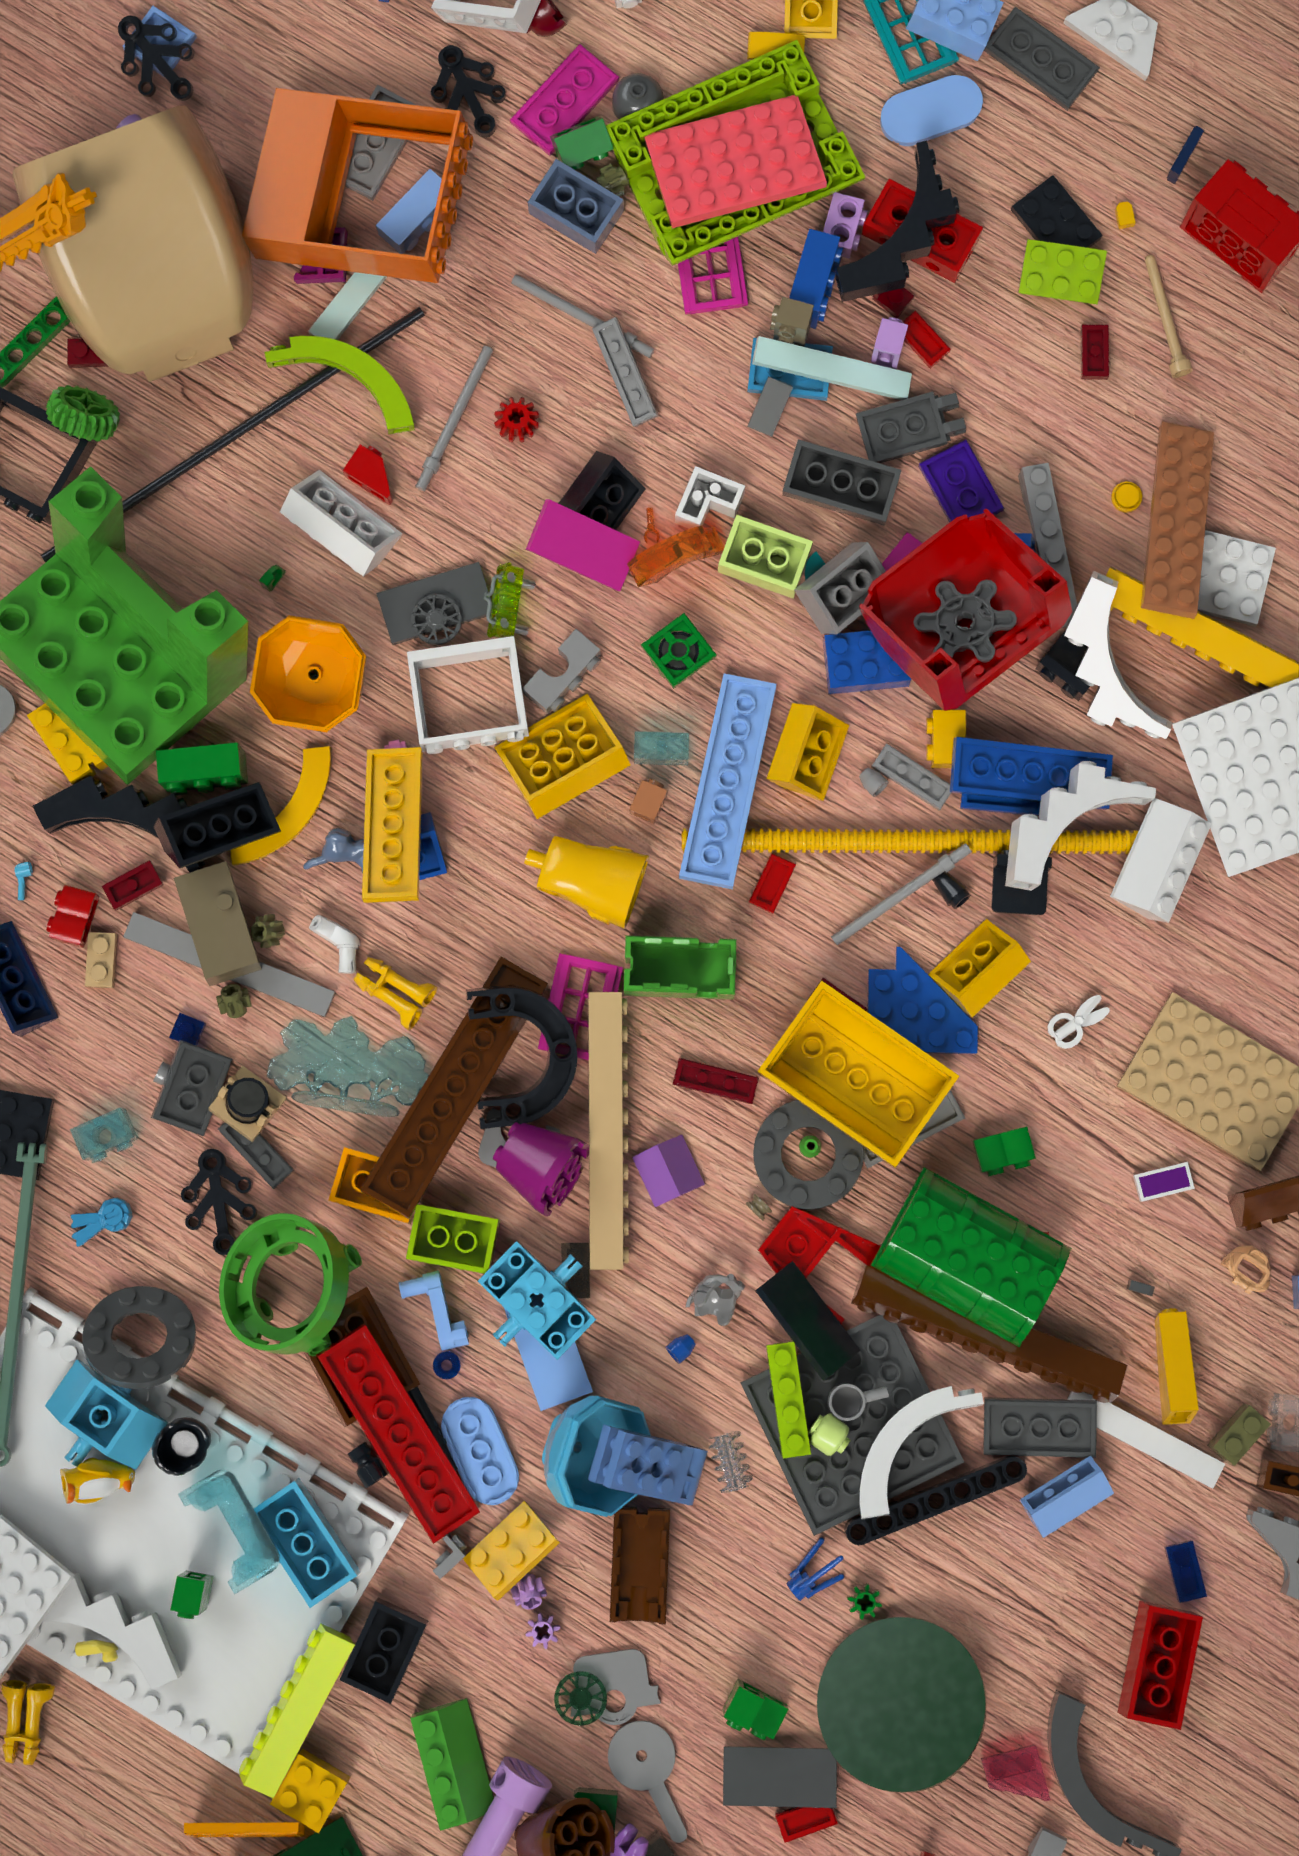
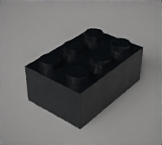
[340,1597,429,1704]

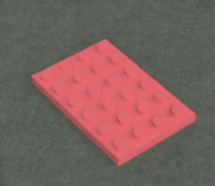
[644,95,827,228]

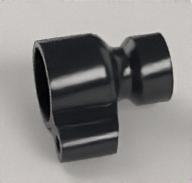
[347,1442,389,1489]

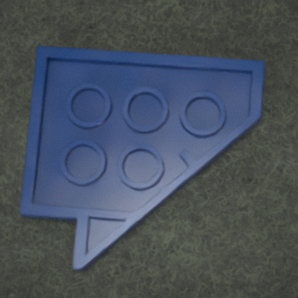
[868,947,978,1054]

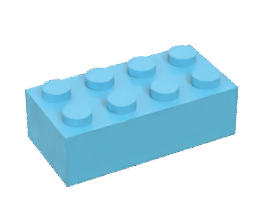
[248,1478,361,1608]

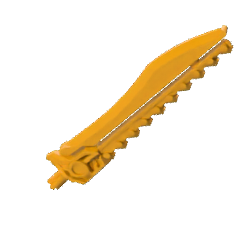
[0,173,97,272]

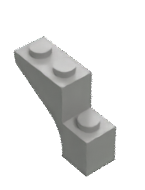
[1246,1506,1299,1600]

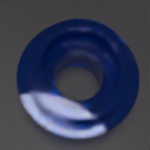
[433,1351,461,1379]

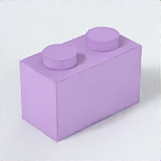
[871,317,908,369]

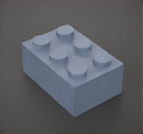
[528,159,624,254]

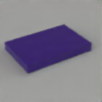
[918,440,1005,523]

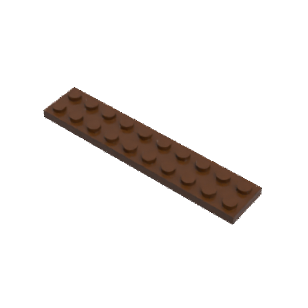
[360,957,548,1219]

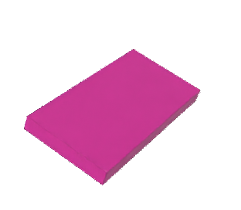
[510,44,619,156]
[525,499,640,591]

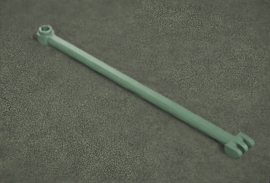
[0,1142,47,1467]

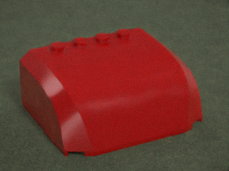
[859,509,1072,711]

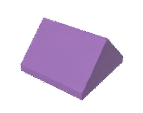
[632,1135,705,1207]

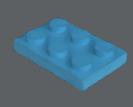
[747,338,833,401]

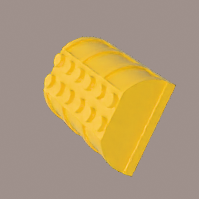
[758,981,959,1168]

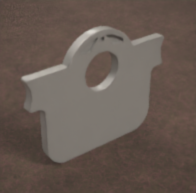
[568,1649,661,1725]

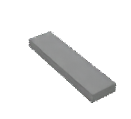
[592,317,659,427]

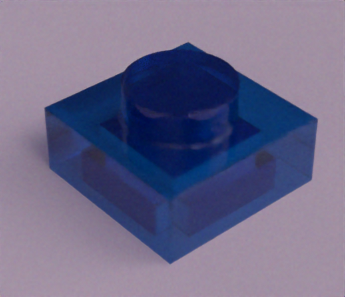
[169,1013,206,1046]

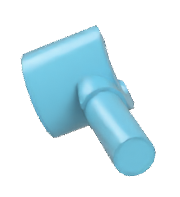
[15,862,33,900]

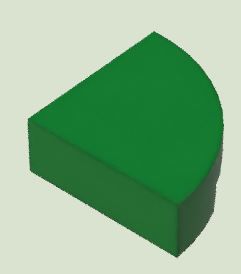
[259,565,286,592]

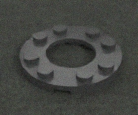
[753,1100,864,1210]
[82,1286,196,1389]

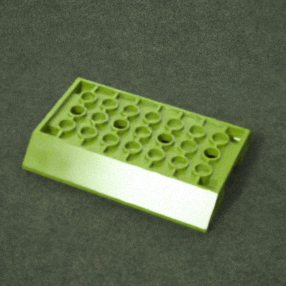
[605,40,865,266]

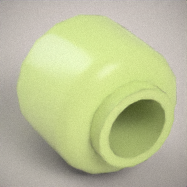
[808,1414,851,1456]

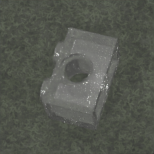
[1267,1393,1299,1452]

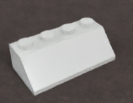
[280,470,403,577]
[1110,798,1212,923]

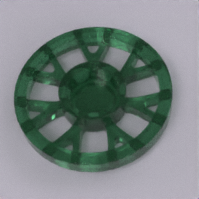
[554,1671,607,1726]

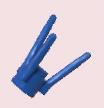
[786,1537,845,1601]

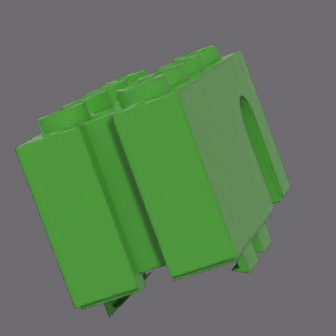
[624,936,737,1000]

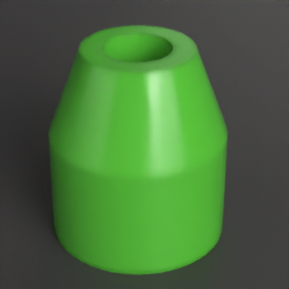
[799,1135,821,1158]

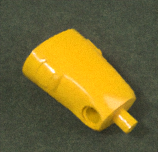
[524,836,649,929]

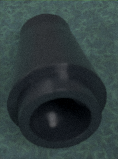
[932,871,971,909]

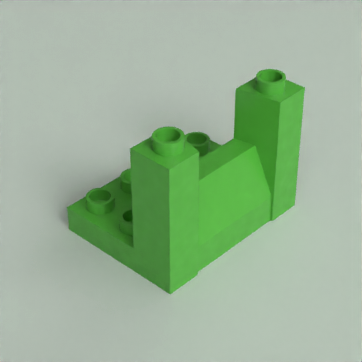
[0,466,248,785]

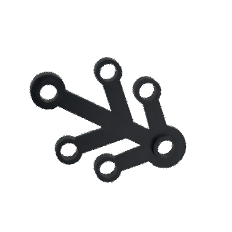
[118,15,194,101]
[431,45,506,138]
[181,1149,257,1255]

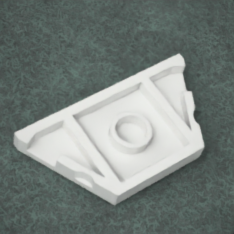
[1063,0,1158,81]

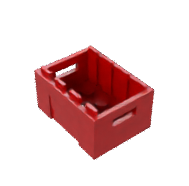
[1180,159,1299,293]

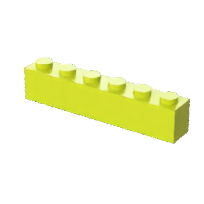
[239,1623,355,1798]

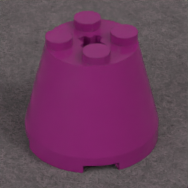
[493,1122,589,1217]

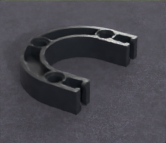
[466,986,577,1129]

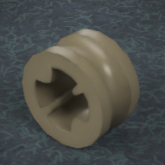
[746,1194,772,1221]

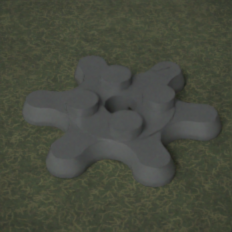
[914,580,1017,663]

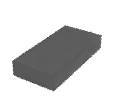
[747,376,793,437]

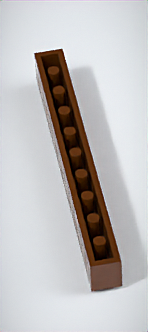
[851,1265,1128,1403]

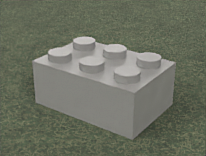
[794,542,886,634]

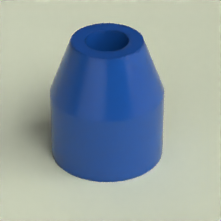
[665,1334,696,1364]

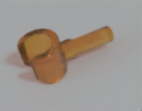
[644,508,660,544]

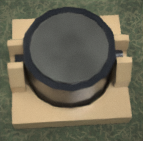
[209,1066,286,1142]

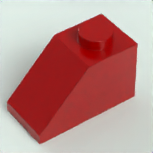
[342,444,393,505]

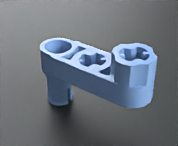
[399,1270,469,1351]

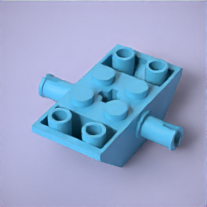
[478,1241,596,1360]
[45,1359,168,1470]

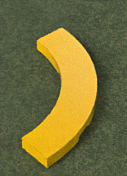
[231,746,331,866]

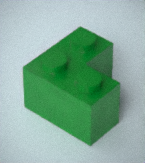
[722,1679,789,1740]

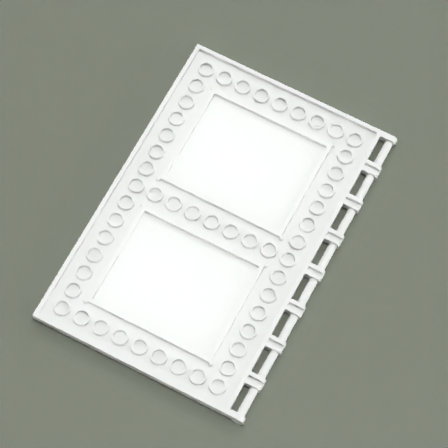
[0,1287,409,1775]

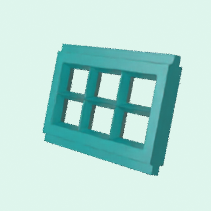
[863,0,959,85]

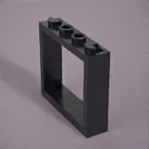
[0,387,97,525]

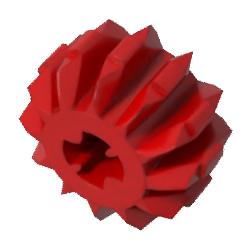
[494,397,539,443]

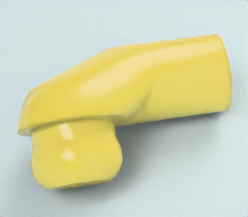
[75,1640,118,1663]

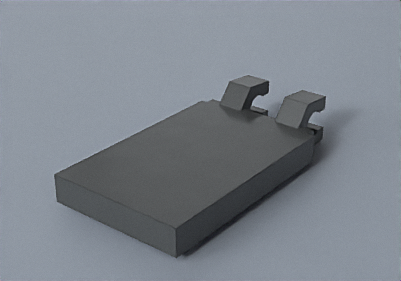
[856,392,966,463]

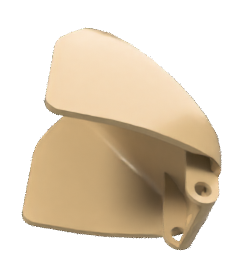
[13,106,253,382]

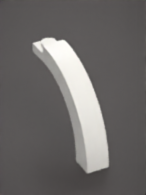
[859,1386,984,1519]

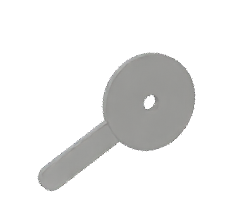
[608,1720,687,1843]

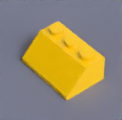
[766,703,849,801]
[928,919,1031,1018]

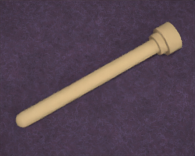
[1145,255,1193,378]

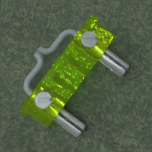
[484,562,536,638]

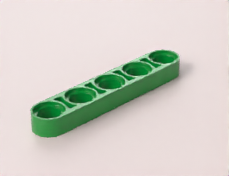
[0,296,70,388]

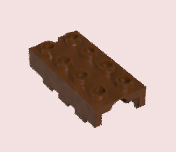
[609,1506,670,1625]

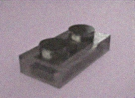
[561,1243,590,1298]

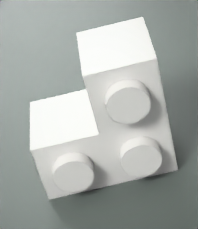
[675,466,745,533]

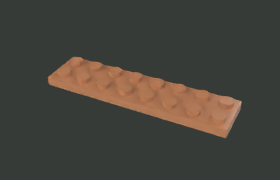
[1141,421,1214,619]

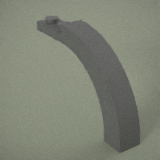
[1047,1690,1182,1856]

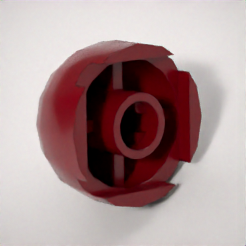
[527,0,568,37]

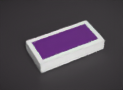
[1133,1162,1195,1202]

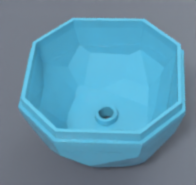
[542,1396,651,1517]

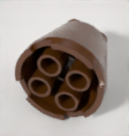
[514,1798,615,1856]

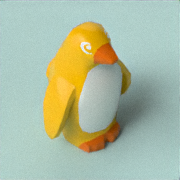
[60,1458,135,1504]

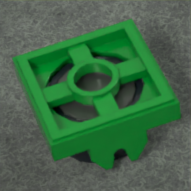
[641,613,717,689]

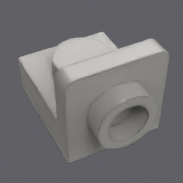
[433,1534,467,1579]

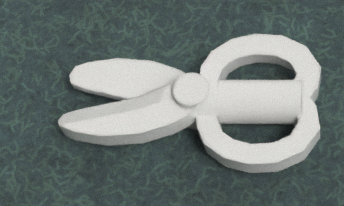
[1047,995,1110,1049]

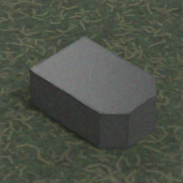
[1127,1280,1155,1296]

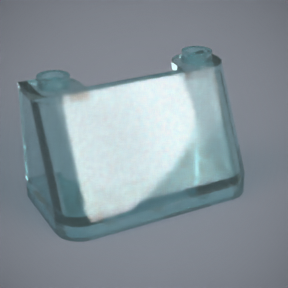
[178,1469,280,1594]

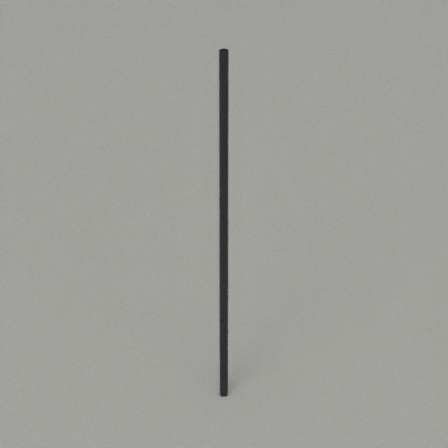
[41,307,425,563]

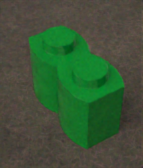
[972,1126,1036,1177]

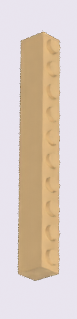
[588,992,629,1270]

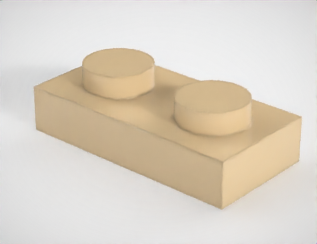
[85,932,117,988]

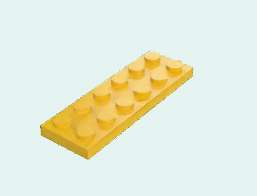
[362,747,423,903]

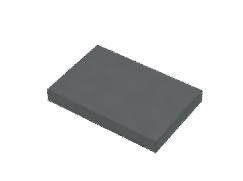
[151,1040,232,1136]

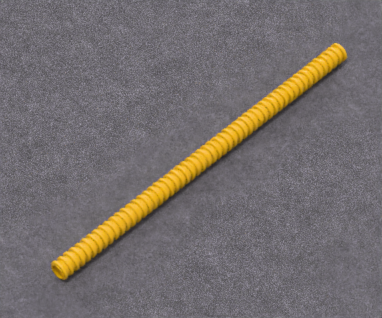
[682,828,1138,854]

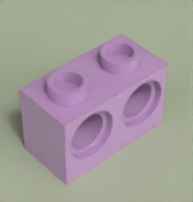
[823,192,868,259]

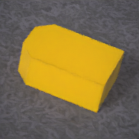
[1115,201,1136,229]

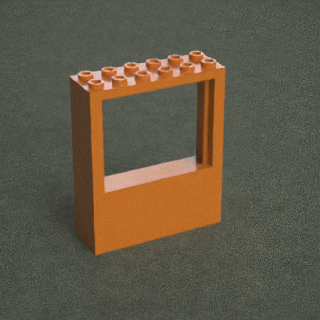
[242,88,473,283]

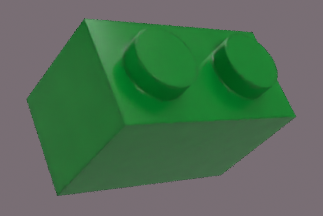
[550,116,614,170]
[170,1570,214,1619]

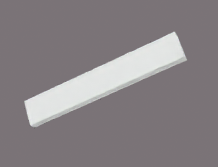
[1067,1391,1225,1489]

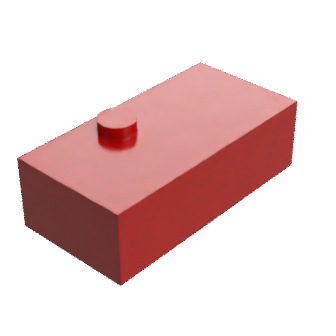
[1117,1601,1203,1730]

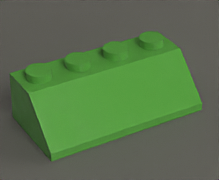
[410,1698,494,1831]

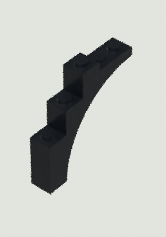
[835,140,959,302]
[32,776,205,873]

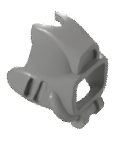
[685,1274,745,1326]

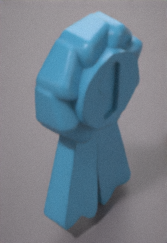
[71,1197,133,1247]

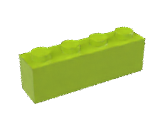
[766,1341,811,1459]

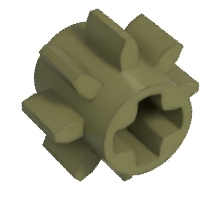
[596,163,629,197]
[251,914,285,948]
[216,984,252,1018]

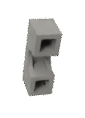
[522,629,601,715]

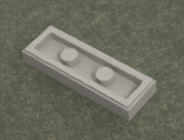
[872,743,951,811]

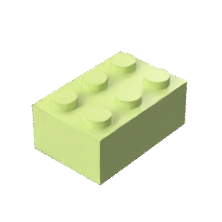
[718,515,813,599]

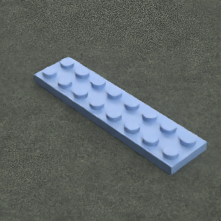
[679,673,777,890]

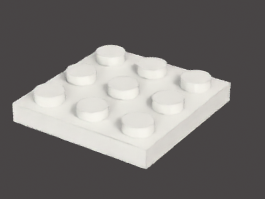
[1198,530,1276,627]

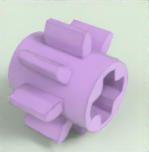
[511,1574,547,1610]
[525,1612,560,1649]

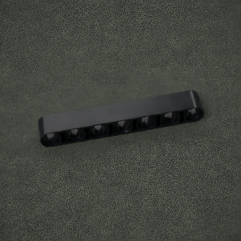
[844,1455,1027,1546]

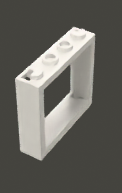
[431,0,541,33]
[407,636,529,754]

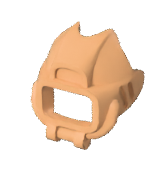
[1220,1245,1271,1294]

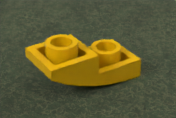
[747,32,805,60]

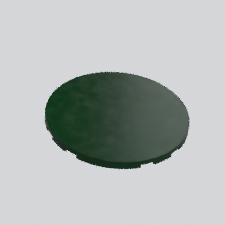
[817,1617,986,1793]

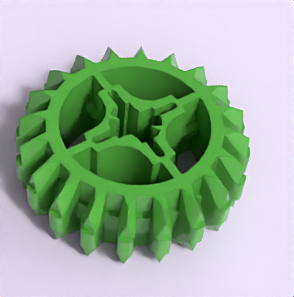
[46,385,120,442]

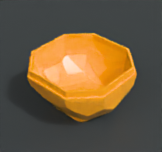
[250,615,367,733]

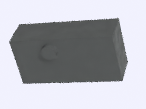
[782,439,901,526]

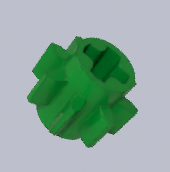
[847,1583,882,1620]

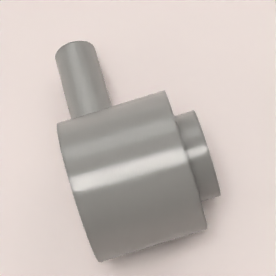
[827,1383,889,1421]

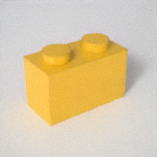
[926,710,966,768]

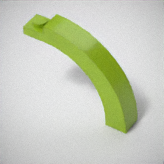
[265,336,415,435]

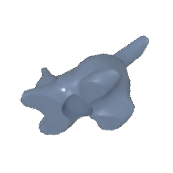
[303,828,364,873]

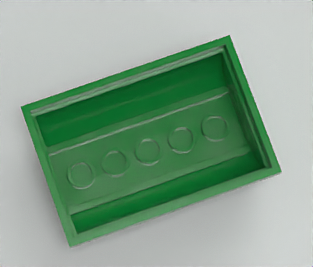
[870,1167,1072,1347]

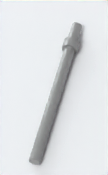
[511,274,655,358]
[415,346,493,491]
[831,843,972,945]

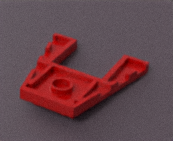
[757,1206,880,1324]

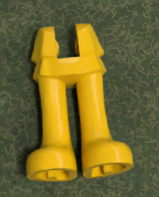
[353,957,437,1030]
[1,1680,55,1765]

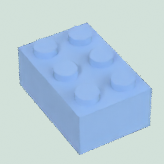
[906,0,1004,61]

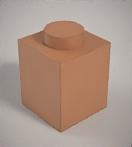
[629,779,667,824]

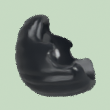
[152,1417,211,1476]

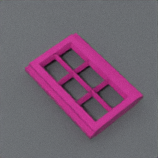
[678,237,748,315]
[538,953,623,1061]

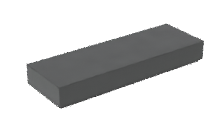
[218,1122,295,1189]

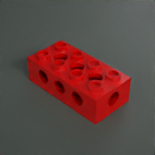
[862,178,983,283]

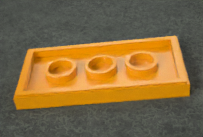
[184,1822,305,1838]

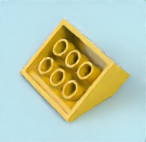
[494,694,631,819]

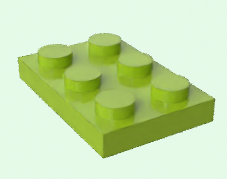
[1018,239,1107,305]

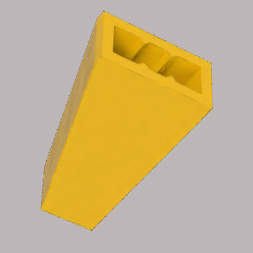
[1154,1308,1199,1425]

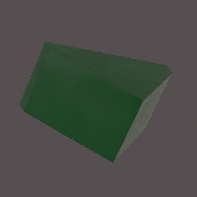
[573,1787,618,1833]

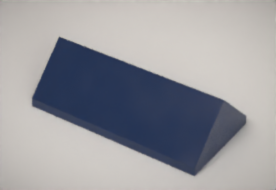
[0,921,58,1037]

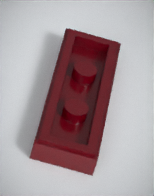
[673,1058,759,1105]

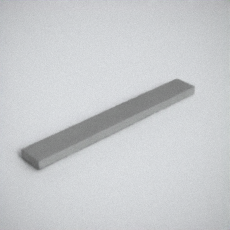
[123,912,336,1018]

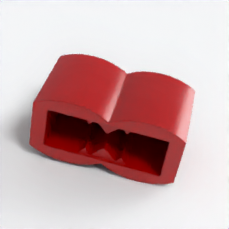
[46,885,100,948]

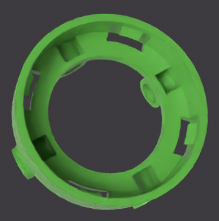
[219,1213,362,1356]

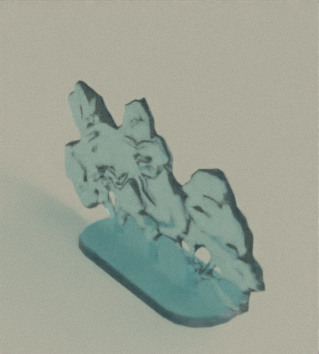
[267,1016,429,1117]

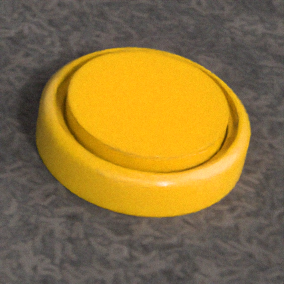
[1111,481,1143,513]

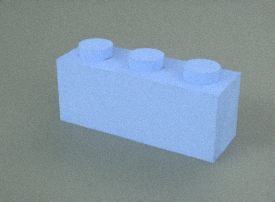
[376,169,442,254]
[1020,1456,1114,1538]

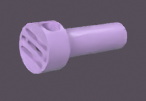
[462,1757,552,1856]

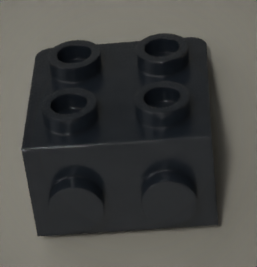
[1036,630,1090,702]
[991,850,1052,915]

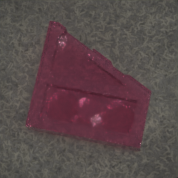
[981,1744,1050,1801]

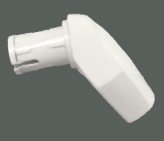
[309,915,361,974]

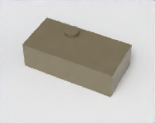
[174,861,262,986]

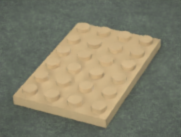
[1116,992,1299,1171]

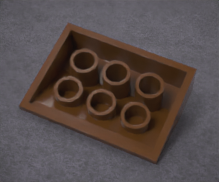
[1227,1175,1299,1231]
[304,1287,421,1427]

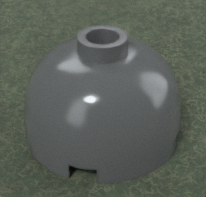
[612,73,664,119]

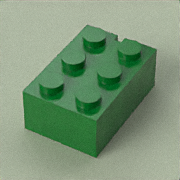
[156,742,248,795]

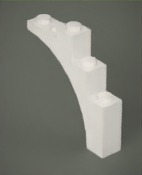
[1064,571,1172,739]
[1005,761,1156,891]
[42,1572,182,1690]

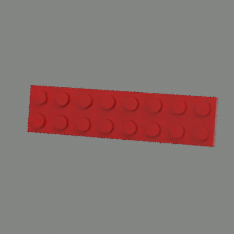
[316,1324,480,1544]

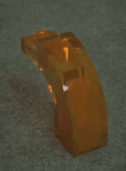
[627,526,724,587]

